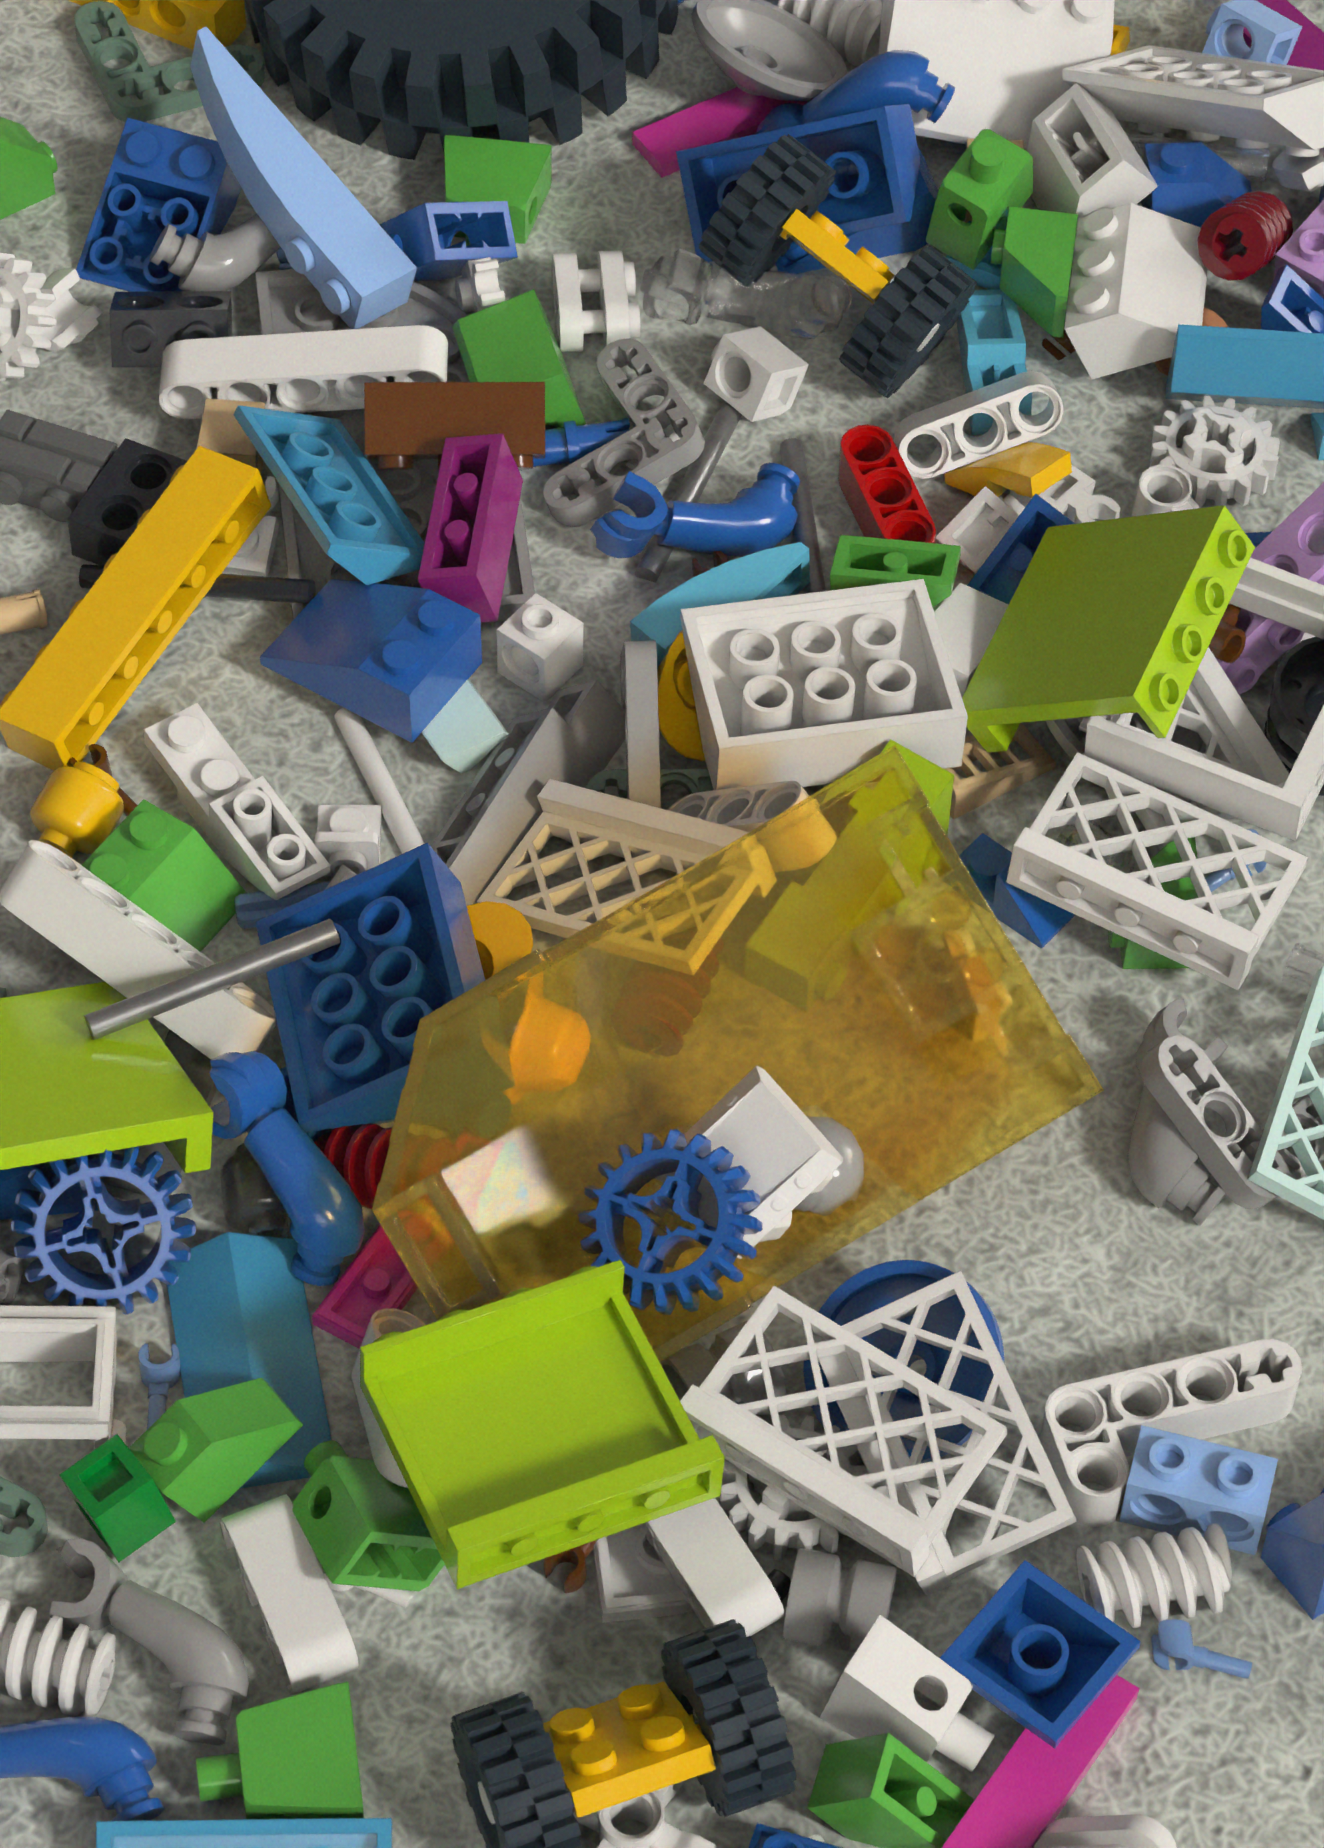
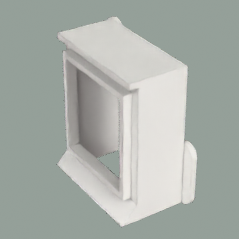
[0,1305,126,1449]

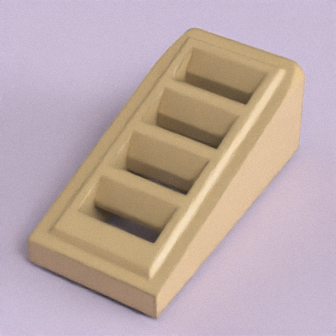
[944,723,1056,820]

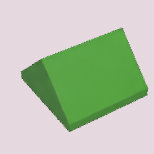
[452,289,586,428]

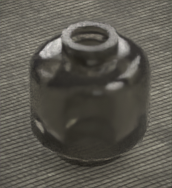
[220,1143,291,1239]

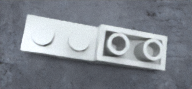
[144,703,330,900]

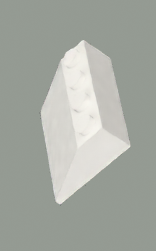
[879,0,1114,151]
[1063,45,1324,157]
[680,579,968,790]

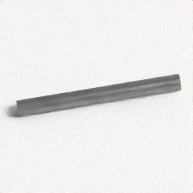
[635,403,742,583]
[780,438,826,594]
[84,919,340,1040]

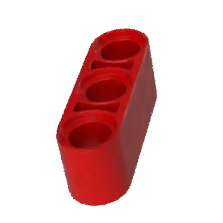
[838,425,936,543]

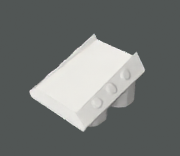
[655,1066,844,1259]

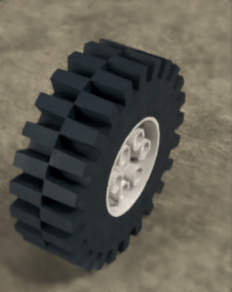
[245,0,679,160]

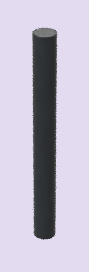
[79,564,316,604]

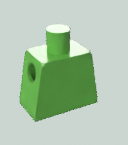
[926,129,1033,270]
[444,135,552,246]
[292,1440,445,1591]
[196,1682,364,1819]

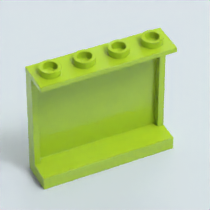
[962,505,1255,753]
[0,982,213,1173]
[360,1259,725,1589]

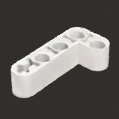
[1040,1339,1303,1527]

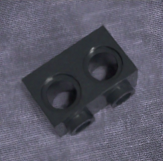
[109,291,233,367]
[67,438,187,566]

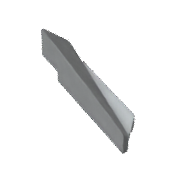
[431,680,626,906]

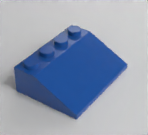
[255,842,511,1132]

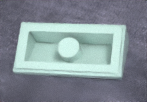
[422,679,509,774]

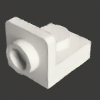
[936,486,1025,575]
[314,805,382,878]

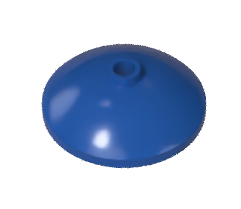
[803,1260,1004,1464]

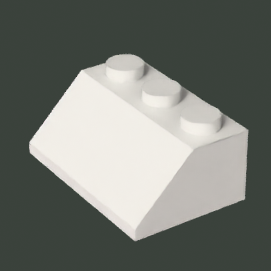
[1064,203,1207,380]

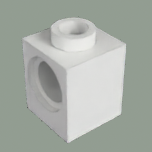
[703,326,809,422]
[497,593,583,702]

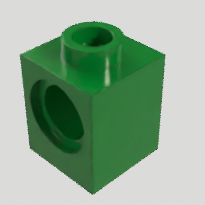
[59,1434,176,1562]

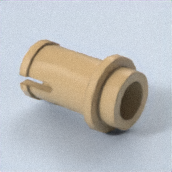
[0,589,48,635]

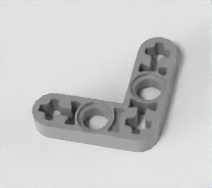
[543,338,705,527]
[620,640,661,808]
[1140,1035,1324,1209]

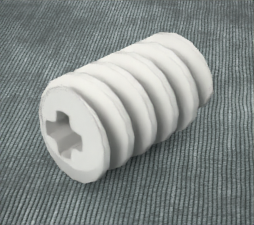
[777,0,882,66]
[1076,1523,1232,1628]
[0,1598,116,1717]

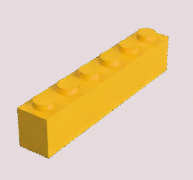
[0,445,272,771]

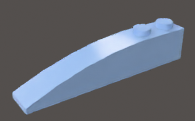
[190,27,417,329]

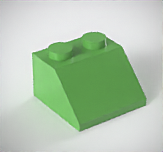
[82,799,247,952]

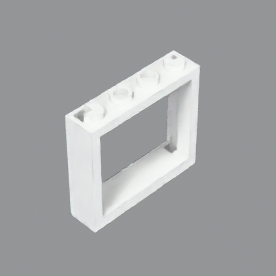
[1079,558,1324,841]

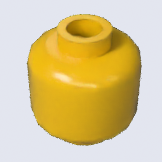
[30,761,124,858]

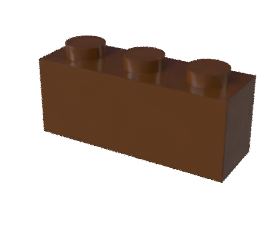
[364,382,545,470]

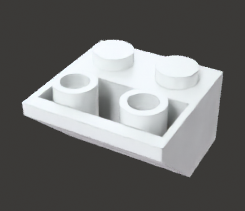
[1026,83,1158,239]

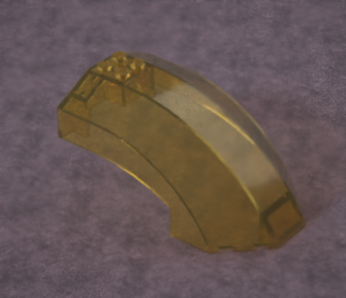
[372,745,1104,1362]

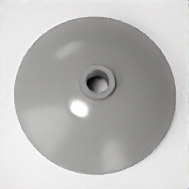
[692,0,847,101]

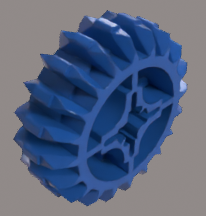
[578,1129,763,1315]
[11,1146,196,1315]

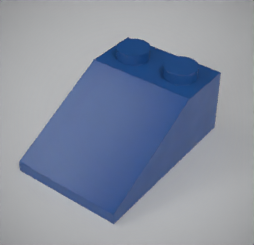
[260,579,482,743]

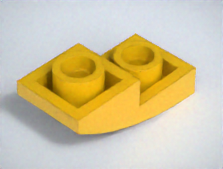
[944,442,1072,498]

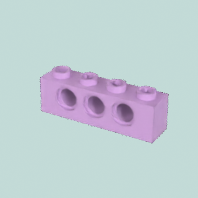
[1208,483,1324,695]

